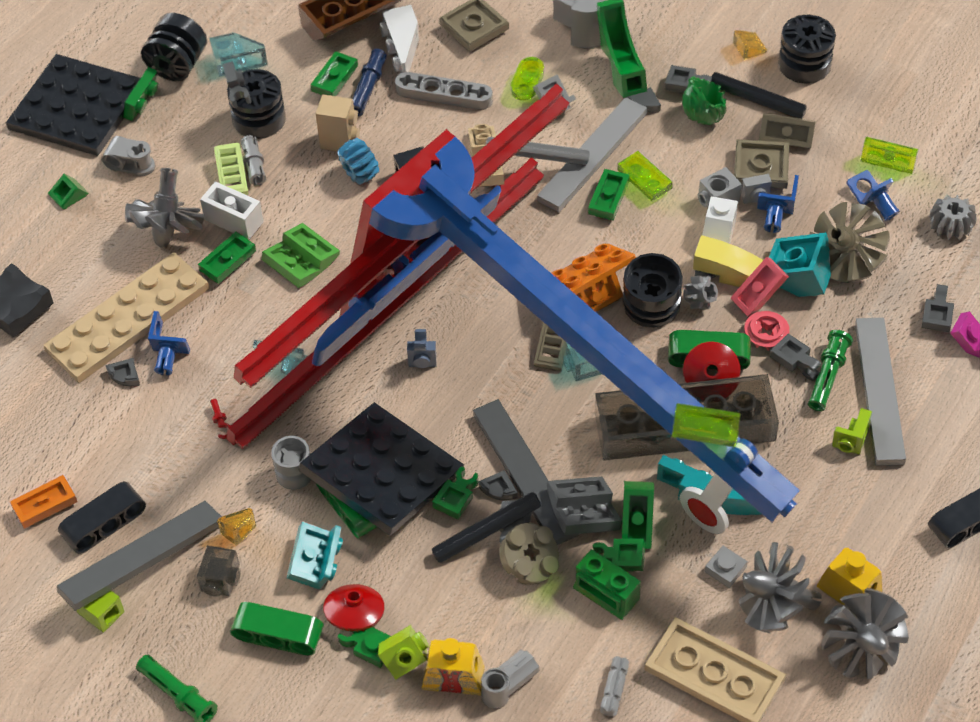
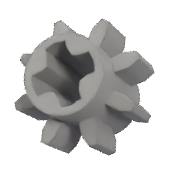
[683,276,718,310]

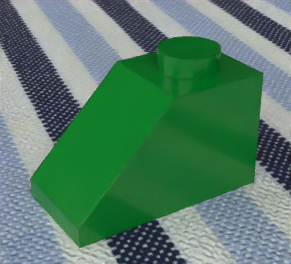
[622,481,654,549]

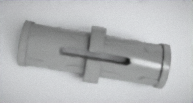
[241,135,266,185]

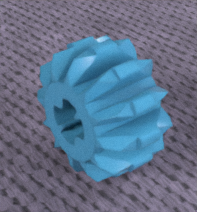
[338,138,379,185]

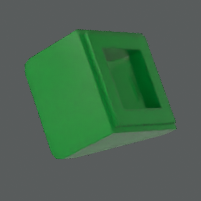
[48,173,89,210]

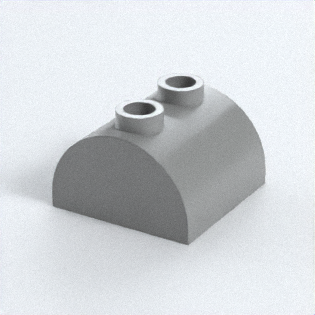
[571,0,606,48]

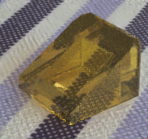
[733,30,767,59]
[217,508,256,546]

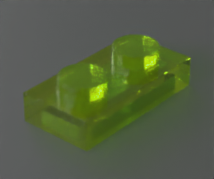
[860,137,918,174]
[617,151,673,201]
[672,403,740,447]

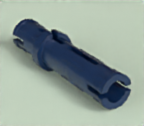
[352,49,387,116]

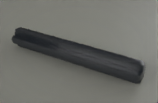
[711,72,807,119]
[432,492,541,563]

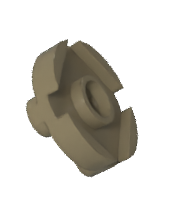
[499,523,559,585]

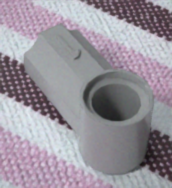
[481,650,539,709]

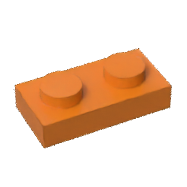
[9,475,78,529]

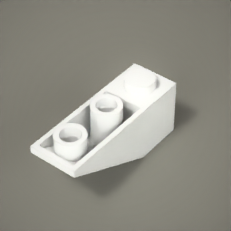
[379,5,419,73]

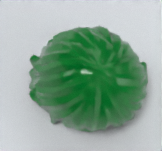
[682,76,727,125]

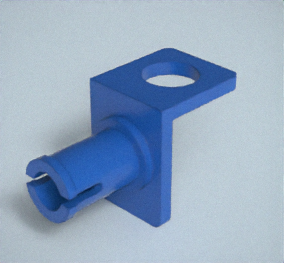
[846,170,900,221]
[757,175,799,233]
[148,311,190,376]

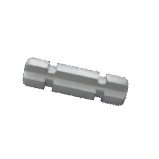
[600,656,629,717]

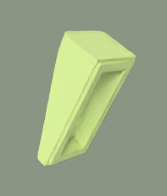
[214,143,249,195]

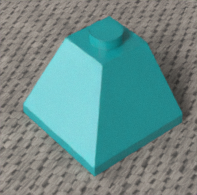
[769,233,831,297]

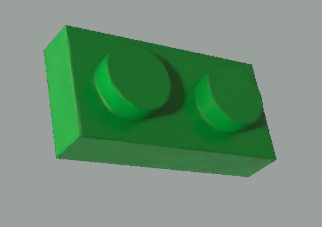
[310,51,358,96]
[123,67,159,121]
[588,168,630,221]
[198,231,256,284]

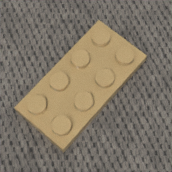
[645,617,786,722]

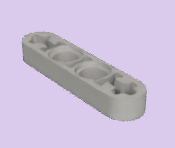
[395,72,493,110]

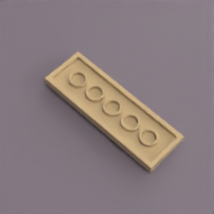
[43,252,210,383]

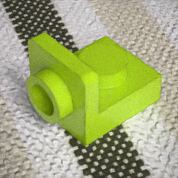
[832,408,872,455]

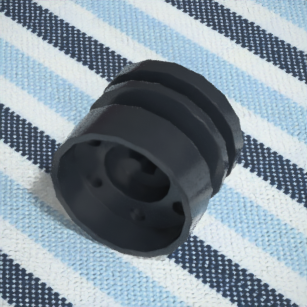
[141,12,208,81]
[778,14,836,84]
[227,69,286,139]
[623,253,683,328]

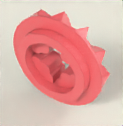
[744,311,790,351]

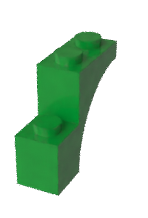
[596,0,647,98]

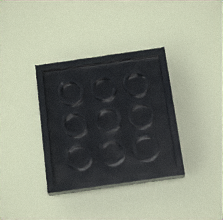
[6,54,140,156]
[299,402,464,536]

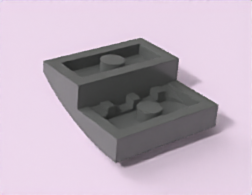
[547,476,622,535]

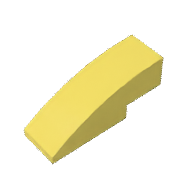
[693,235,763,287]

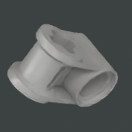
[101,136,155,176]

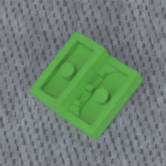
[261,223,340,288]

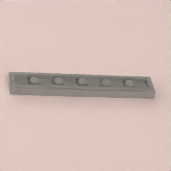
[537,97,647,213]
[855,318,906,466]

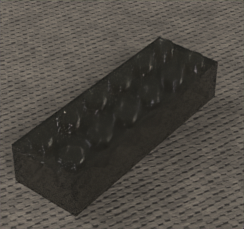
[595,374,779,461]

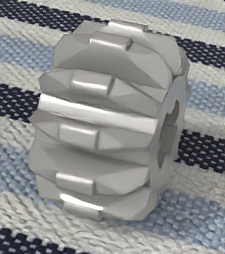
[929,194,977,240]

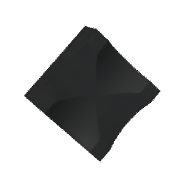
[0,263,54,338]

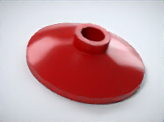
[683,342,740,399]
[323,584,385,631]

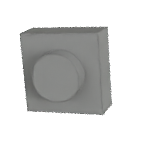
[741,174,772,204]
[705,546,748,588]

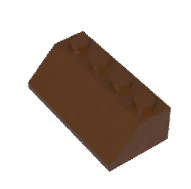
[298,0,403,41]

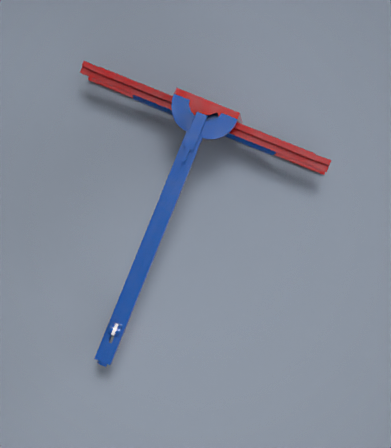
[226,84,800,534]

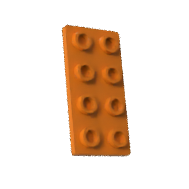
[551,243,636,312]

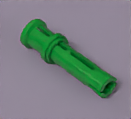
[808,330,853,411]
[136,654,218,722]

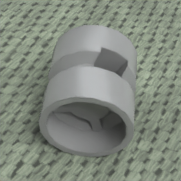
[271,436,311,490]

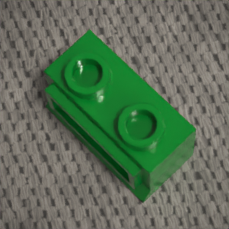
[573,549,641,620]

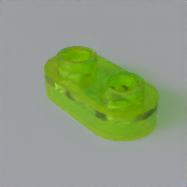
[511,57,544,101]

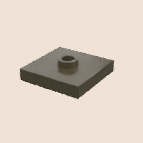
[439,0,509,52]
[734,139,789,189]

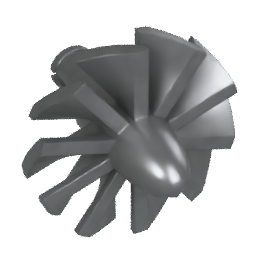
[125,168,204,248]
[739,542,822,633]
[821,588,909,679]

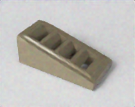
[534,322,569,371]

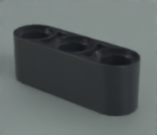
[58,481,146,554]
[928,488,980,548]

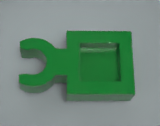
[432,466,479,520]
[592,539,646,571]
[337,627,391,668]

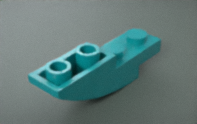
[657,455,762,515]

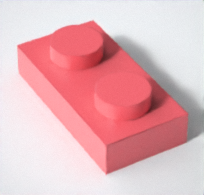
[731,257,789,317]

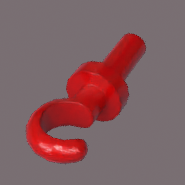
[210,399,230,439]

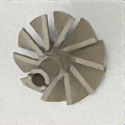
[809,202,890,283]

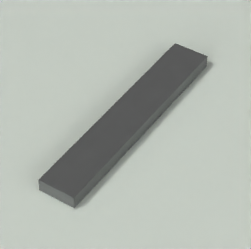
[473,399,579,545]
[57,500,223,611]

